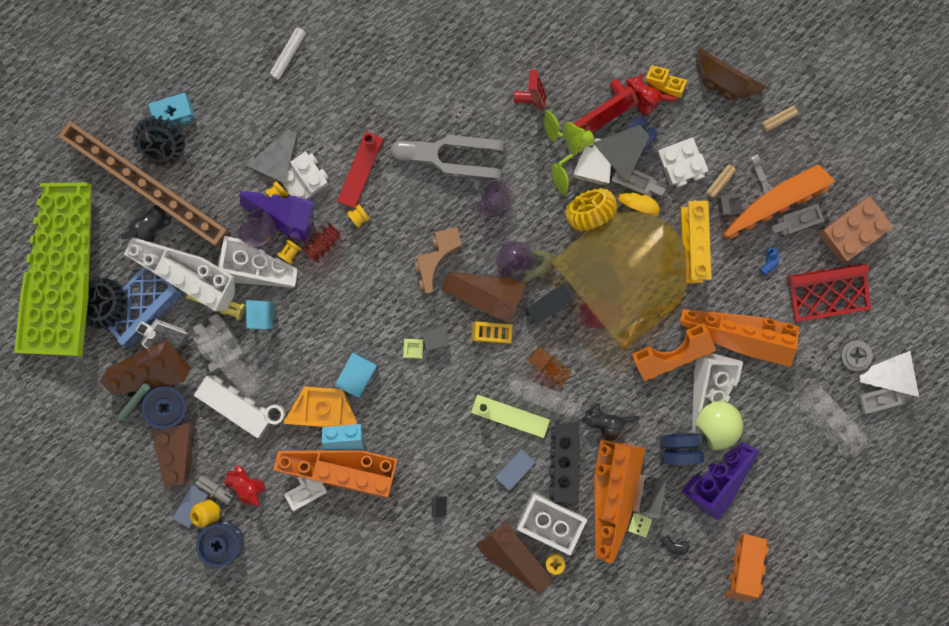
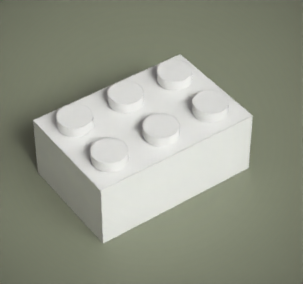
[516,492,587,556]

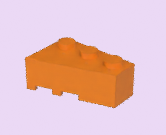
[725,534,769,602]

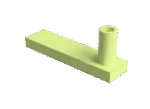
[471,395,550,438]

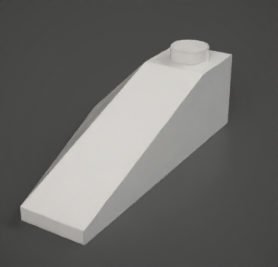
[217,236,297,288]
[692,354,743,434]

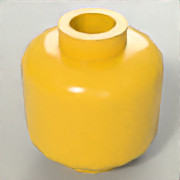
[190,499,220,528]

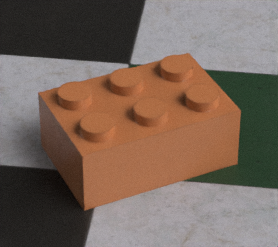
[818,196,893,263]

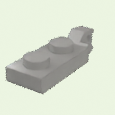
[611,169,665,198]
[768,203,825,235]
[858,388,912,414]

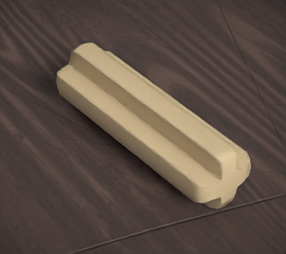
[762,106,798,131]
[706,165,736,199]

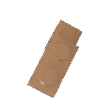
[415,227,462,295]

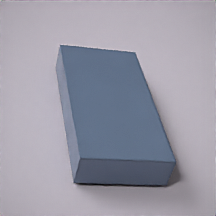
[495,449,535,491]
[173,484,209,528]

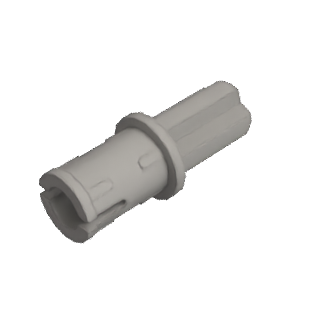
[196,476,234,505]

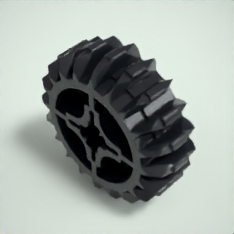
[132,115,186,166]
[86,277,129,329]

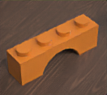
[632,323,716,381]

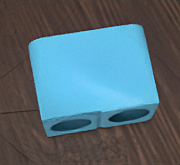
[246,300,275,329]
[335,351,378,398]

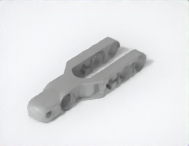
[391,135,505,181]

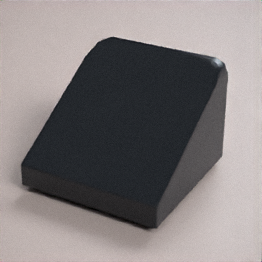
[432,496,447,518]

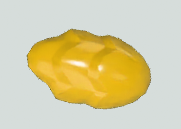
[618,193,660,218]

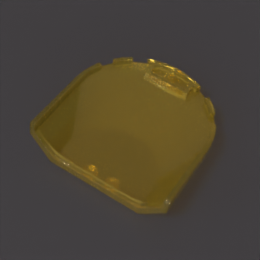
[550,212,689,351]

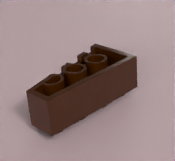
[100,340,191,395]

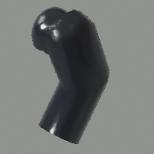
[660,535,690,555]

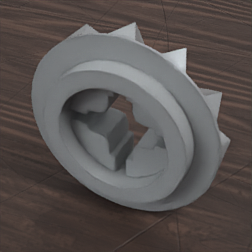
[840,340,873,371]

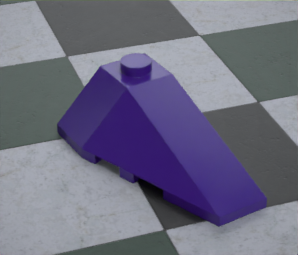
[239,191,314,242]
[682,442,759,520]

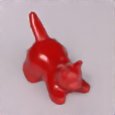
[625,74,677,114]
[224,465,265,506]

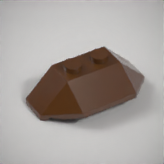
[695,48,766,100]

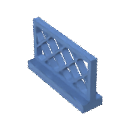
[96,267,184,348]

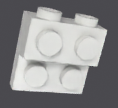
[657,137,709,188]
[282,151,329,200]

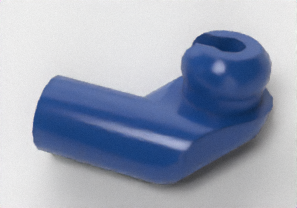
[759,247,779,276]

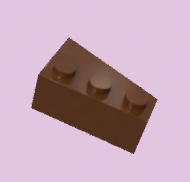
[152,422,196,489]

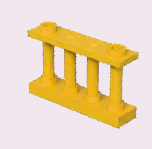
[680,201,711,284]

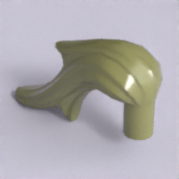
[520,248,554,284]

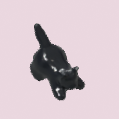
[121,205,171,243]
[582,403,640,440]

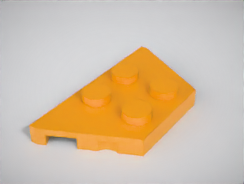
[283,386,357,427]

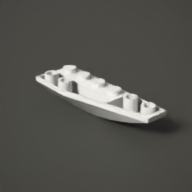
[124,237,235,311]

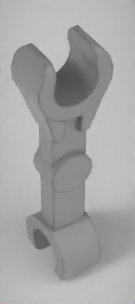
[749,155,773,194]

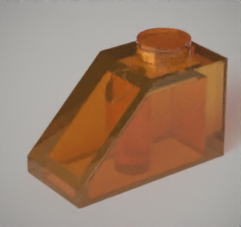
[527,346,572,388]

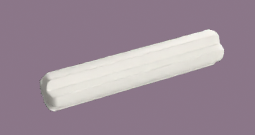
[270,27,305,80]

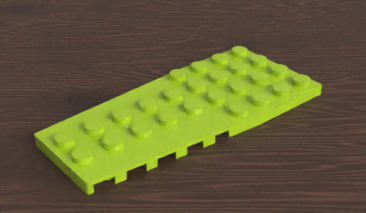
[14,182,92,356]

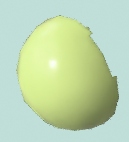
[696,401,744,450]

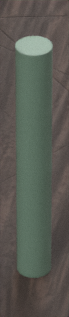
[118,384,150,421]

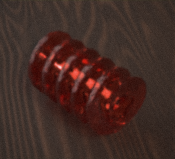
[301,221,342,263]

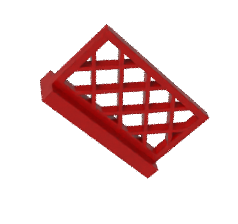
[786,263,871,322]

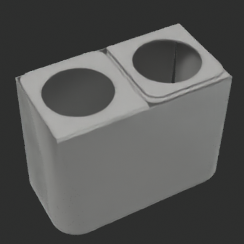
[632,474,666,518]

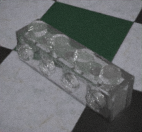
[797,384,872,458]

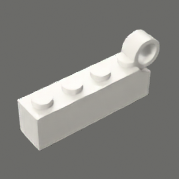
[194,375,286,438]

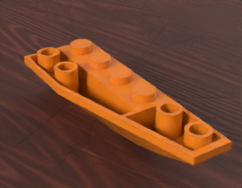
[721,165,835,240]
[680,309,799,367]
[594,439,645,564]
[273,450,397,499]

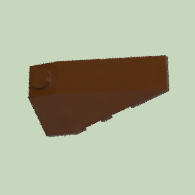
[441,272,526,323]
[476,520,554,593]

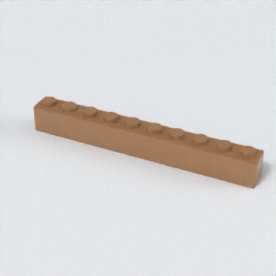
[59,121,231,248]

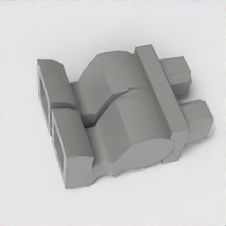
[193,314,247,373]

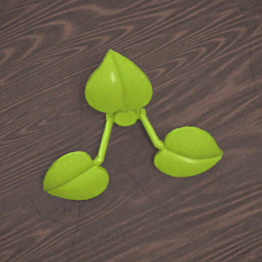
[544,110,594,197]

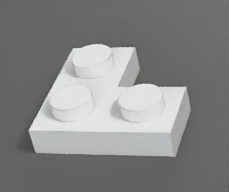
[284,477,328,511]

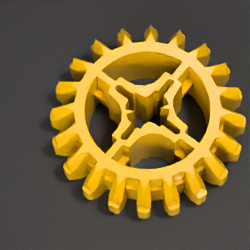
[565,188,618,231]

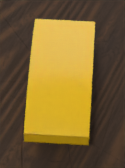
[645,65,687,98]

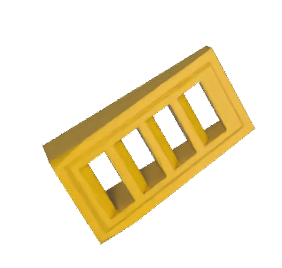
[471,322,513,344]

